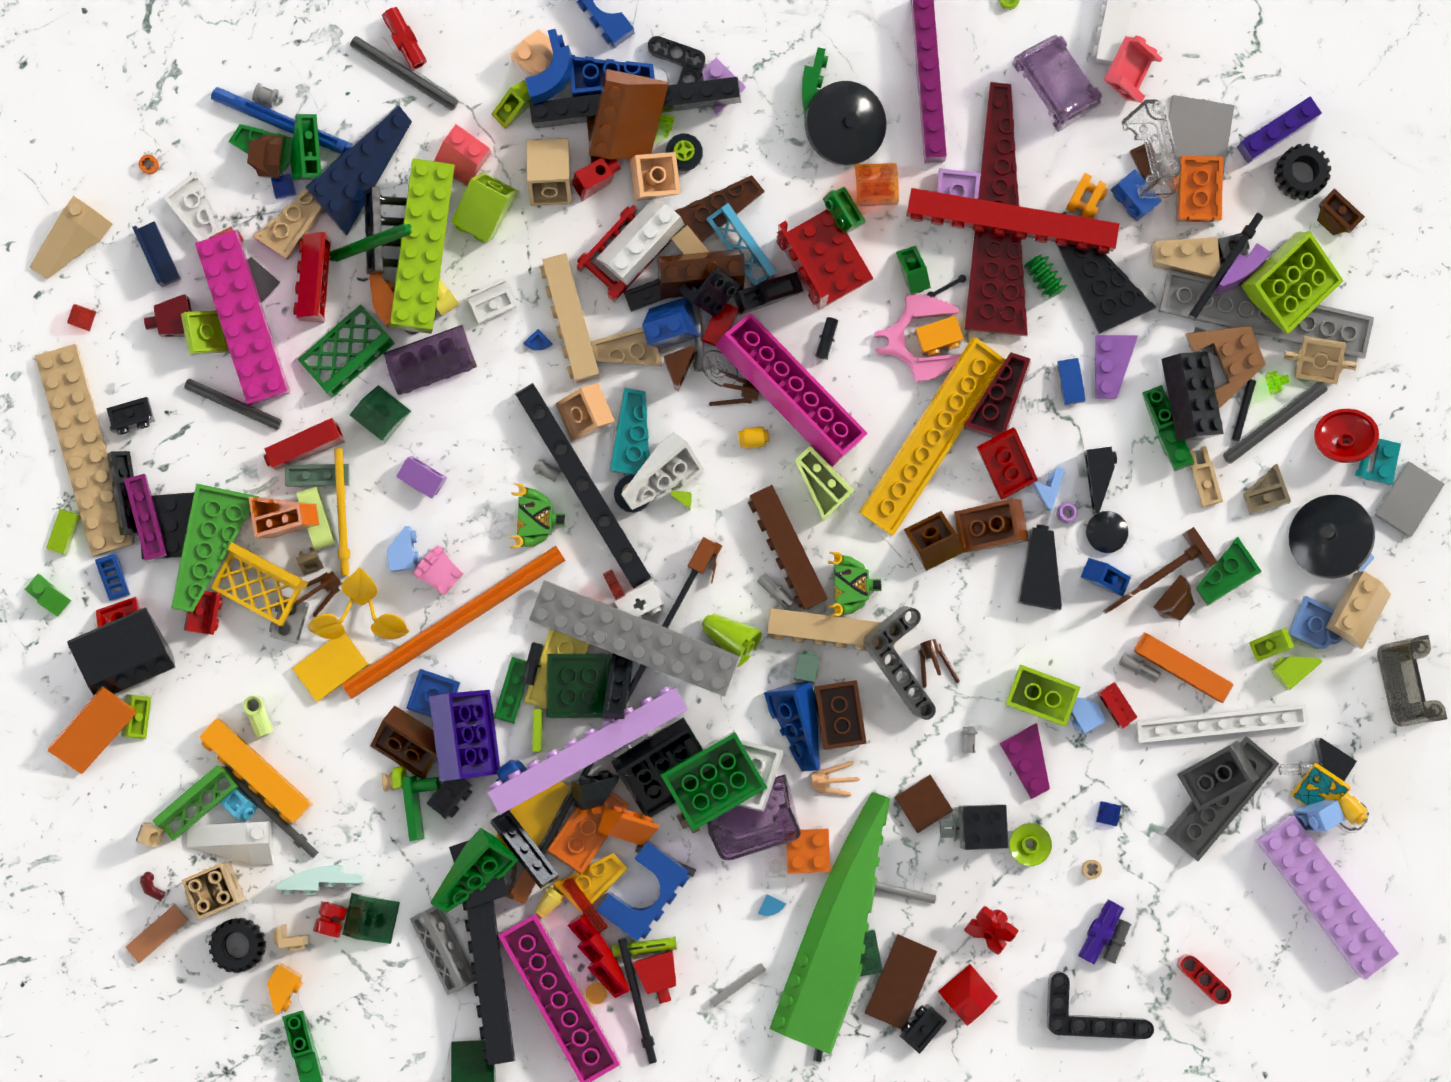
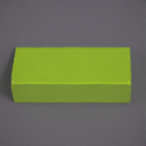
[46,509,80,555]
[121,694,152,739]

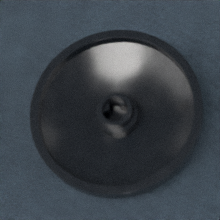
[805,81,887,166]
[1289,495,1375,579]

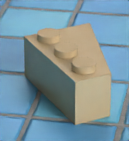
[1151,237,1220,280]

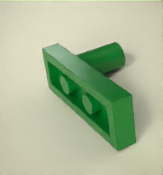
[401,776,441,841]

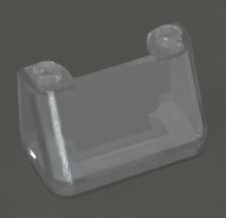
[1121,99,1181,198]

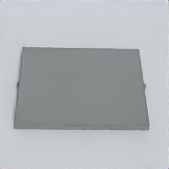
[1161,95,1235,175]

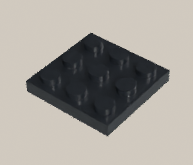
[141,492,194,560]

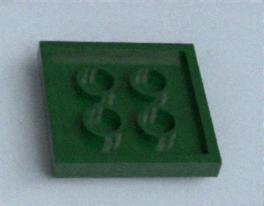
[546,653,611,718]

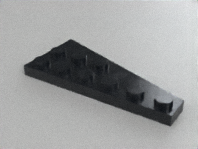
[1055,212,1157,334]

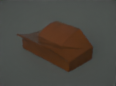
[247,135,285,179]
[1317,188,1365,236]
[1153,575,1195,620]

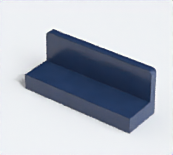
[132,221,181,287]

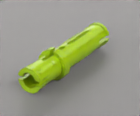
[612,936,677,958]

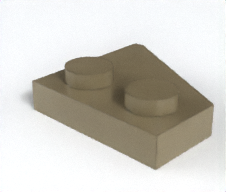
[1243,464,1291,515]

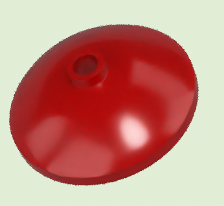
[1314,409,1379,463]

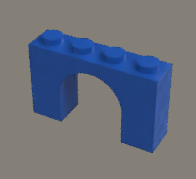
[596,840,690,942]

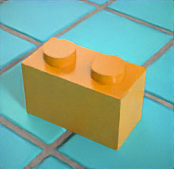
[914,315,964,357]

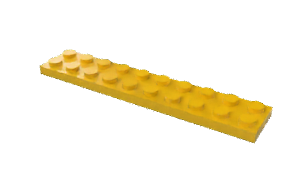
[858,337,1006,536]

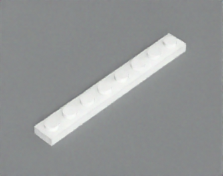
[1136,704,1308,743]

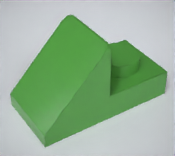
[24,573,72,617]

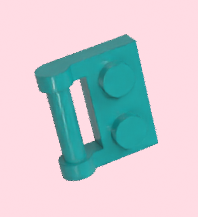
[1355,439,1401,485]

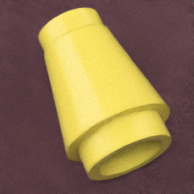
[535,886,565,918]

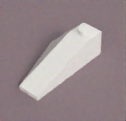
[621,432,705,510]

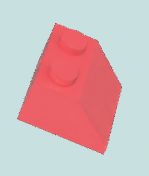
[434,124,492,186]

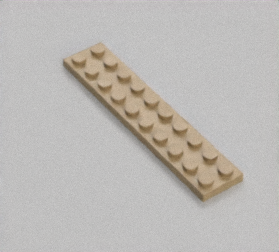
[35,344,134,557]

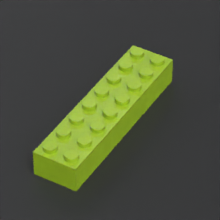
[389,158,455,334]

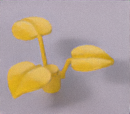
[308,567,409,639]

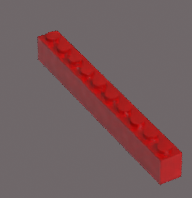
[906,188,1120,254]

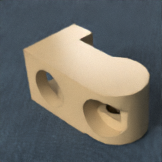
[135,822,165,847]

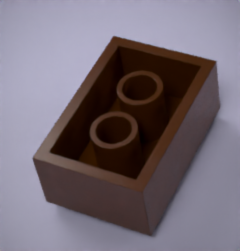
[814,680,867,750]

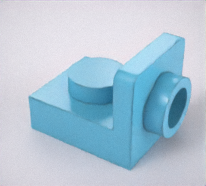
[220,788,258,823]

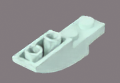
[275,865,364,895]

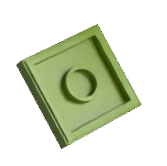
[181,310,229,355]

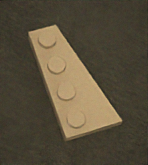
[253,189,323,260]

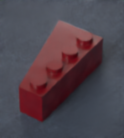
[963,352,1031,438]

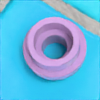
[1057,502,1078,524]

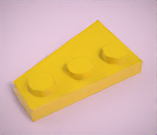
[553,853,629,914]

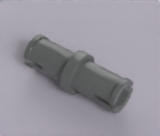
[1103,919,1132,964]

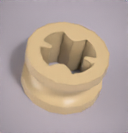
[382,772,395,792]
[1082,860,1102,879]

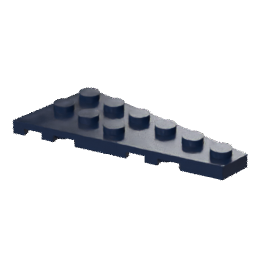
[305,105,412,236]

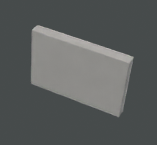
[1374,461,1445,537]

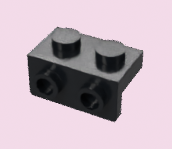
[106,397,155,435]
[426,779,473,819]
[899,1003,947,1054]

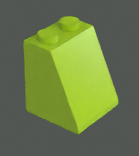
[451,172,519,242]

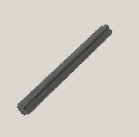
[350,36,458,111]
[1223,382,1328,464]

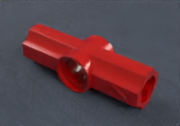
[382,6,427,70]

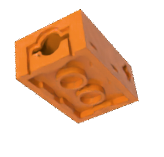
[1176,156,1223,222]

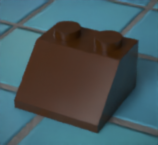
[904,511,964,571]

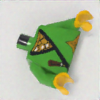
[508,483,565,549]
[828,552,881,618]

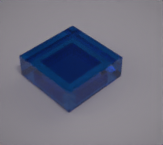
[271,173,297,200]
[1095,801,1122,826]

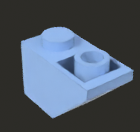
[387,526,420,572]
[1071,697,1107,734]
[1293,800,1345,831]

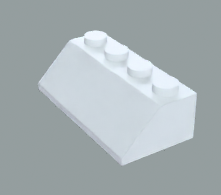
[597,197,685,285]

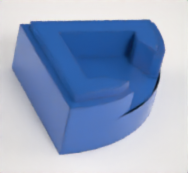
[523,329,553,350]

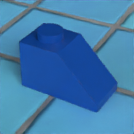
[1081,558,1131,596]

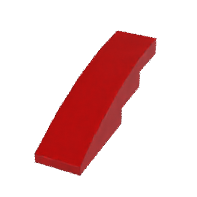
[567,914,630,998]

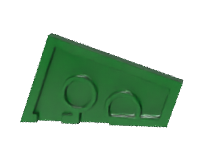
[228,124,293,176]
[1196,537,1262,606]

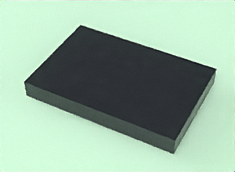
[449,840,510,909]

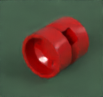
[313,901,348,938]

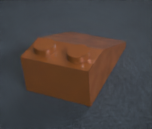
[954,498,1029,553]

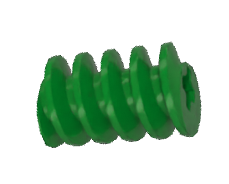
[1023,254,1067,301]

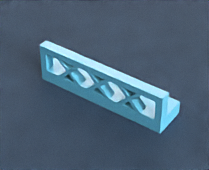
[706,203,777,286]

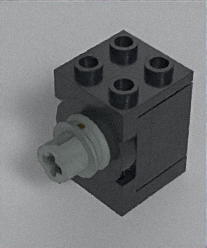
[939,804,1008,850]

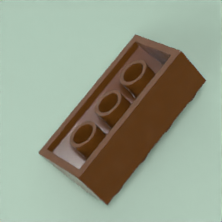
[657,249,745,299]

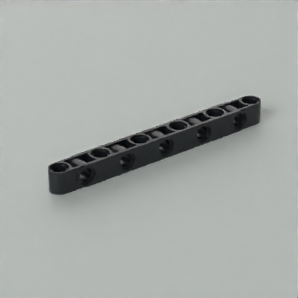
[515,383,651,589]

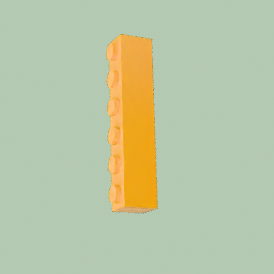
[199,718,313,823]

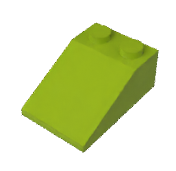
[1005,664,1081,727]

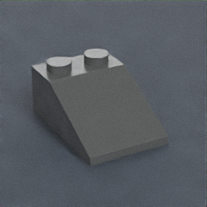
[1177,741,1259,812]

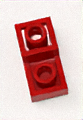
[702,303,739,346]

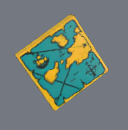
[1290,762,1351,805]

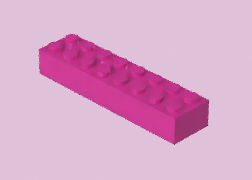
[195,230,291,405]
[715,312,868,467]
[498,913,621,1082]

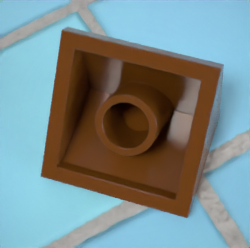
[663,346,696,391]

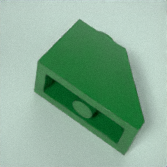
[896,246,931,294]

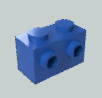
[1110,169,1162,222]

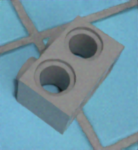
[269,596,310,644]

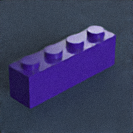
[1237,96,1322,164]

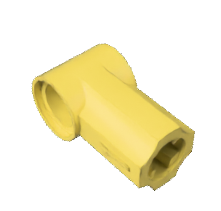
[436,279,459,316]

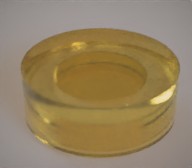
[586,982,607,1004]

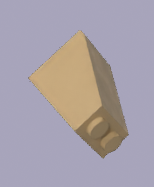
[526,138,572,206]

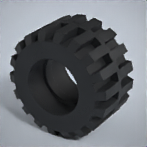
[1274,143,1331,200]
[208,918,266,973]

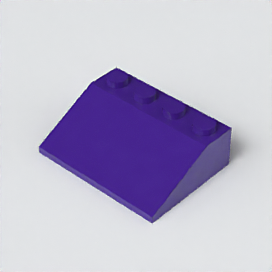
[429,690,500,782]

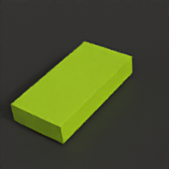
[532,709,543,752]

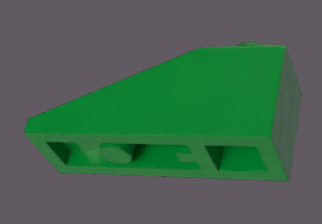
[290,114,321,180]

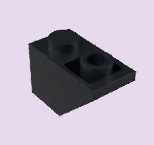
[571,770,619,810]

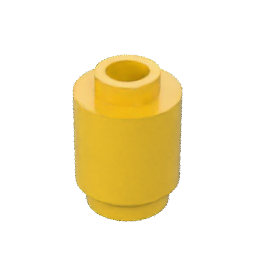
[738,426,770,449]
[1338,793,1368,825]

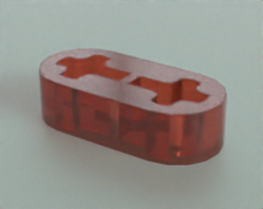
[603,569,625,600]

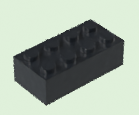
[1161,351,1224,442]

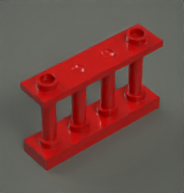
[576,205,671,303]

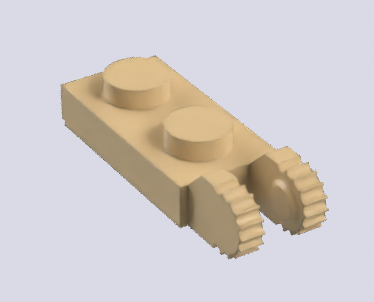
[1190,446,1223,508]

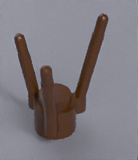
[709,371,759,406]
[296,571,342,617]
[918,639,960,688]

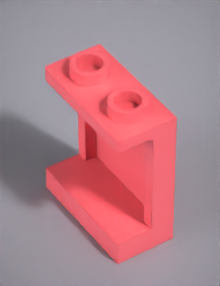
[1104,35,1163,103]

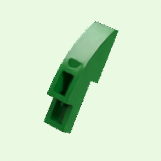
[802,47,829,118]
[1142,385,1194,472]
[282,1010,324,1082]

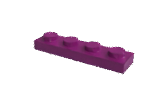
[124,474,167,561]

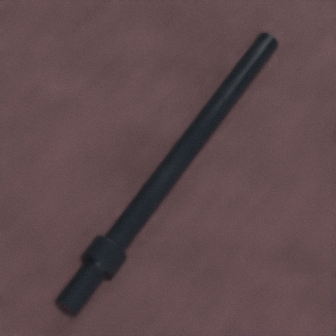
[1188,213,1263,320]
[618,937,657,1064]

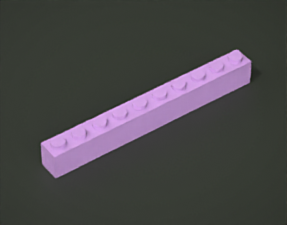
[487,686,688,815]

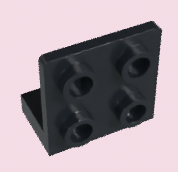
[678,267,741,318]

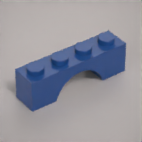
[576,0,635,48]

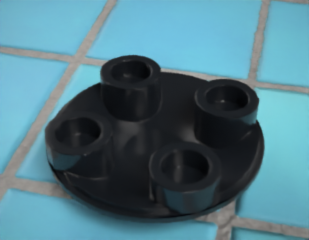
[1085,511,1128,553]

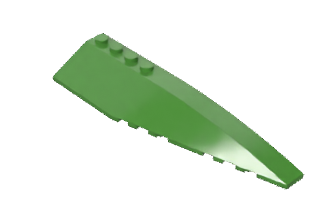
[769,792,890,1054]

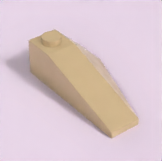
[30,195,113,279]

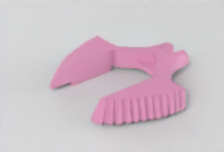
[874,294,961,383]

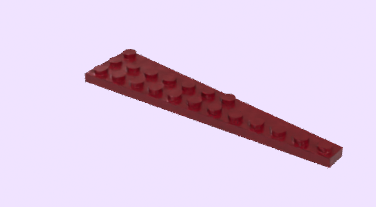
[964,82,1028,337]

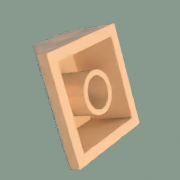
[510,29,553,76]
[629,152,681,201]
[555,383,615,441]

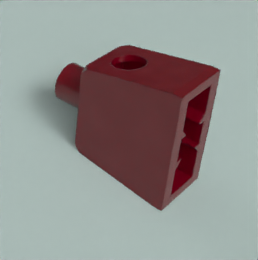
[144,294,192,337]

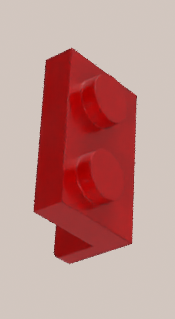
[184,591,222,635]

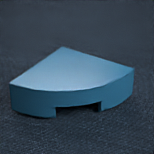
[758,894,786,916]

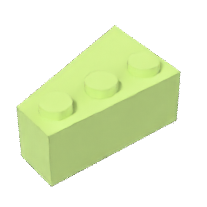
[795,445,856,521]

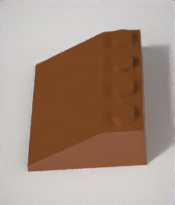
[589,69,669,159]

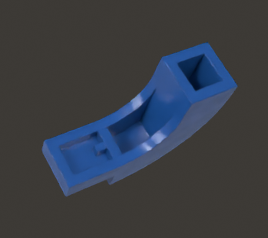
[525,29,573,105]

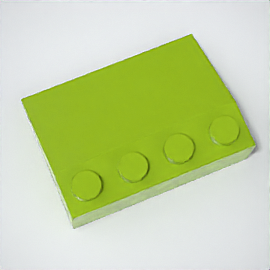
[1241,231,1344,334]

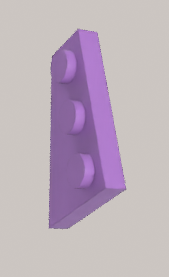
[1095,335,1138,399]

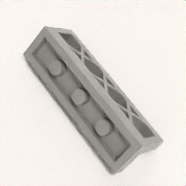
[410,906,477,995]

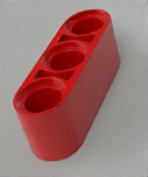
[1177,954,1232,1005]

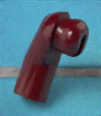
[140,872,166,901]

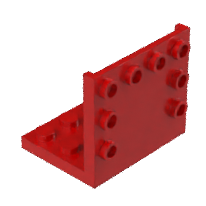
[776,209,874,310]

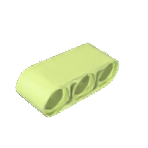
[297,486,336,550]

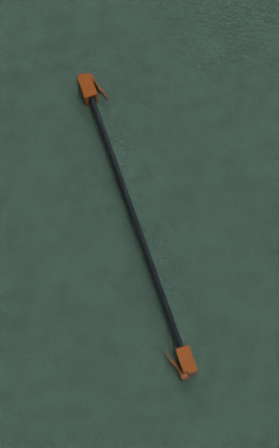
[506,537,723,905]

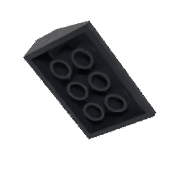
[67,607,175,696]
[611,717,703,817]

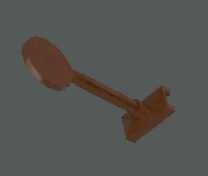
[1103,527,1218,614]

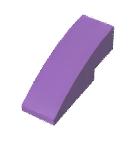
[1214,243,1271,295]

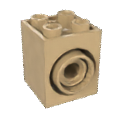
[181,862,246,920]

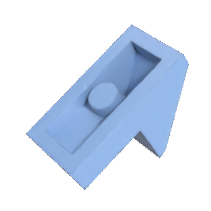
[1032,467,1065,511]

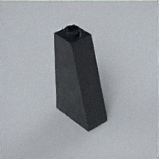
[1017,524,1062,611]

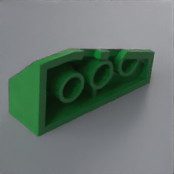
[431,828,518,913]

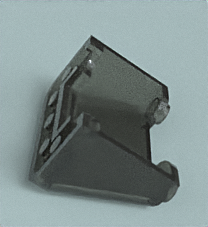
[1377,635,1447,727]

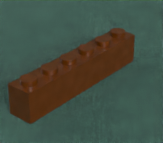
[747,485,828,611]

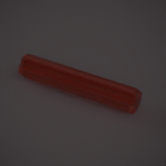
[563,878,608,933]

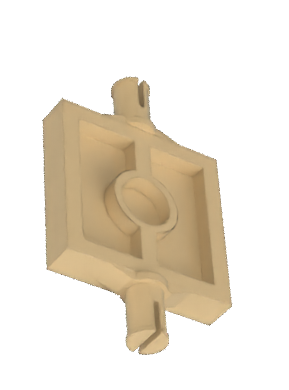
[1284,336,1357,385]

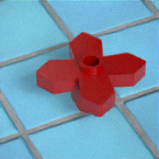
[964,906,1019,955]

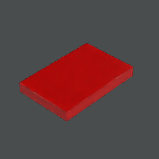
[976,427,1038,500]

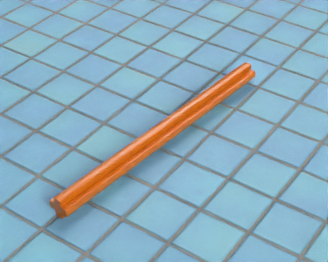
[342,546,566,699]

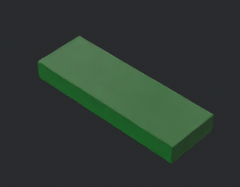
[494,657,527,724]

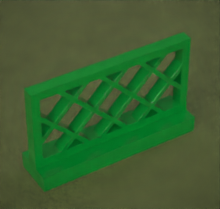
[297,304,395,398]

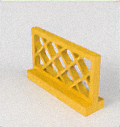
[211,542,309,627]

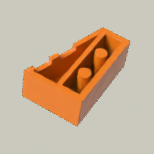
[248,497,319,538]

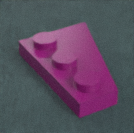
[999,723,1050,799]

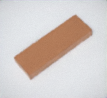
[125,904,189,963]

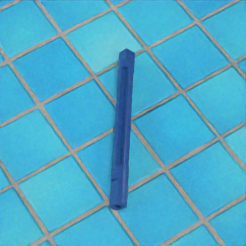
[211,87,353,154]

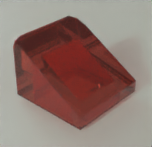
[67,304,97,332]

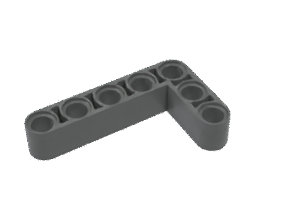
[863,606,936,720]

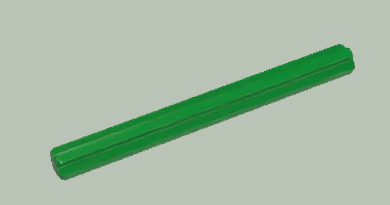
[329,223,412,262]

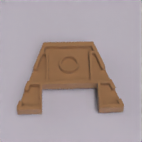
[1185,326,1266,408]

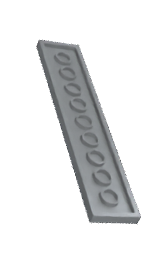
[1159,270,1374,359]
[529,580,741,697]

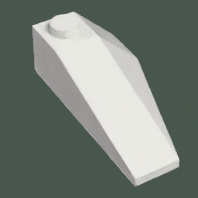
[187,821,274,865]

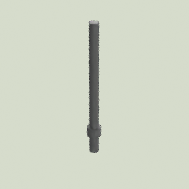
[225,766,319,858]

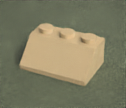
[1325,571,1391,649]

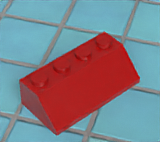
[293,232,331,323]

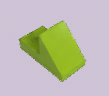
[1249,627,1294,662]

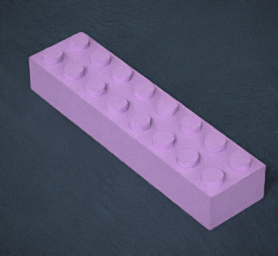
[1255,815,1399,980]

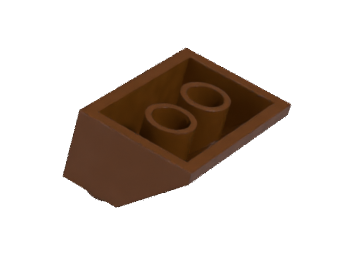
[370,705,437,779]

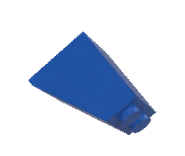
[642,297,700,349]

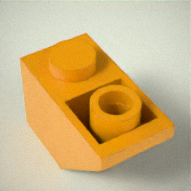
[267,963,303,1015]

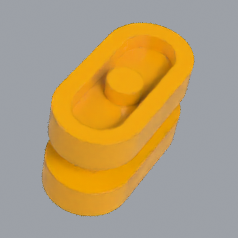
[1065,173,1108,219]

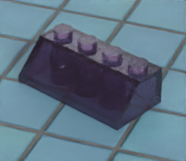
[384,325,477,395]

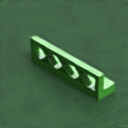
[152,765,239,841]

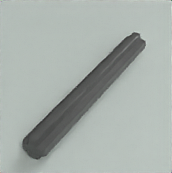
[184,379,282,430]

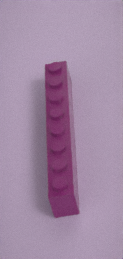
[911,0,947,163]

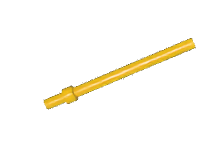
[334,448,351,575]

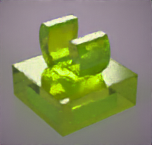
[656,114,675,138]
[1265,370,1290,396]

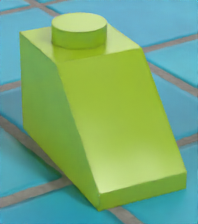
[491,80,532,129]
[1270,656,1323,690]

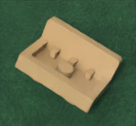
[273,924,310,951]

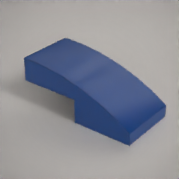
[1057,358,1086,405]

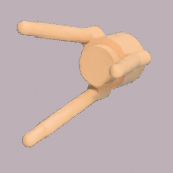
[812,761,860,796]

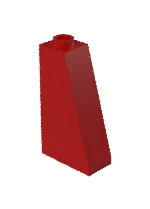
[263,418,345,470]

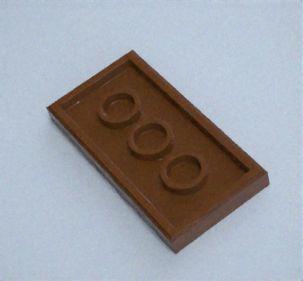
[864,934,937,1029]

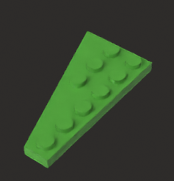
[171,483,259,613]

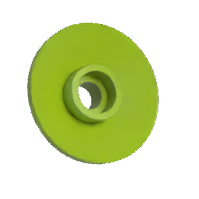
[1009,823,1052,866]

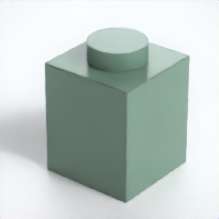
[794,650,820,683]

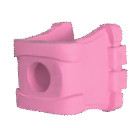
[413,545,464,596]

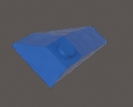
[764,682,820,771]

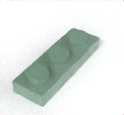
[285,464,350,487]

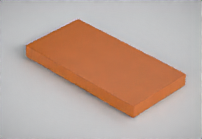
[48,686,136,774]
[547,792,630,875]

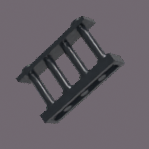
[364,187,406,275]

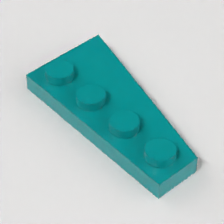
[609,388,650,475]

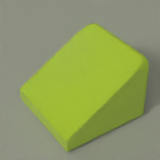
[670,490,692,510]

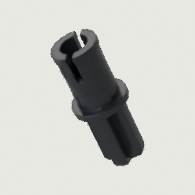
[815,317,838,360]
[521,642,544,686]

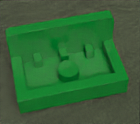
[822,186,866,234]

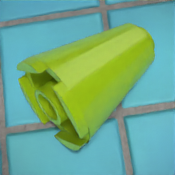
[702,613,762,667]

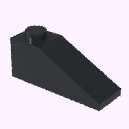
[1084,446,1117,514]

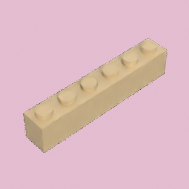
[539,253,600,383]
[767,608,895,651]

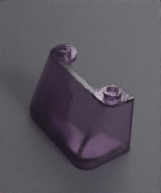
[1012,34,1102,132]
[707,774,801,861]

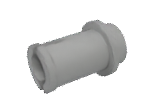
[533,459,561,483]
[961,727,978,753]

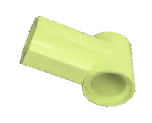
[243,695,274,738]

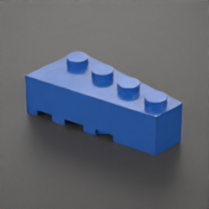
[570,55,655,97]

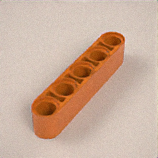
[1133,632,1234,703]

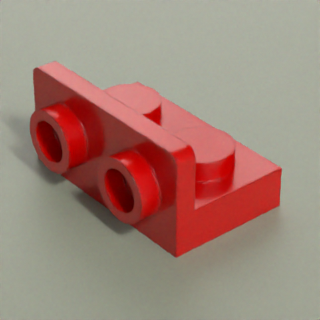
[1097,682,1137,729]

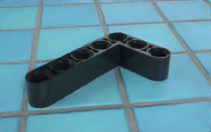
[1046,971,1154,1039]

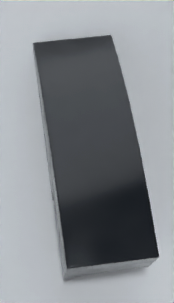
[733,272,804,315]

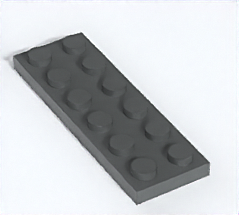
[1164,736,1279,862]

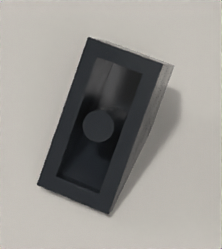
[1314,738,1357,781]

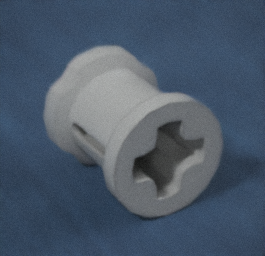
[252,83,279,108]

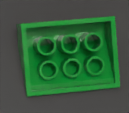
[660,731,767,831]

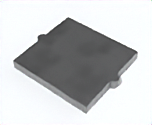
[613,734,650,758]

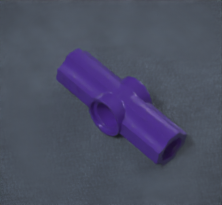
[1077,899,1124,965]

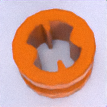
[138,154,159,174]

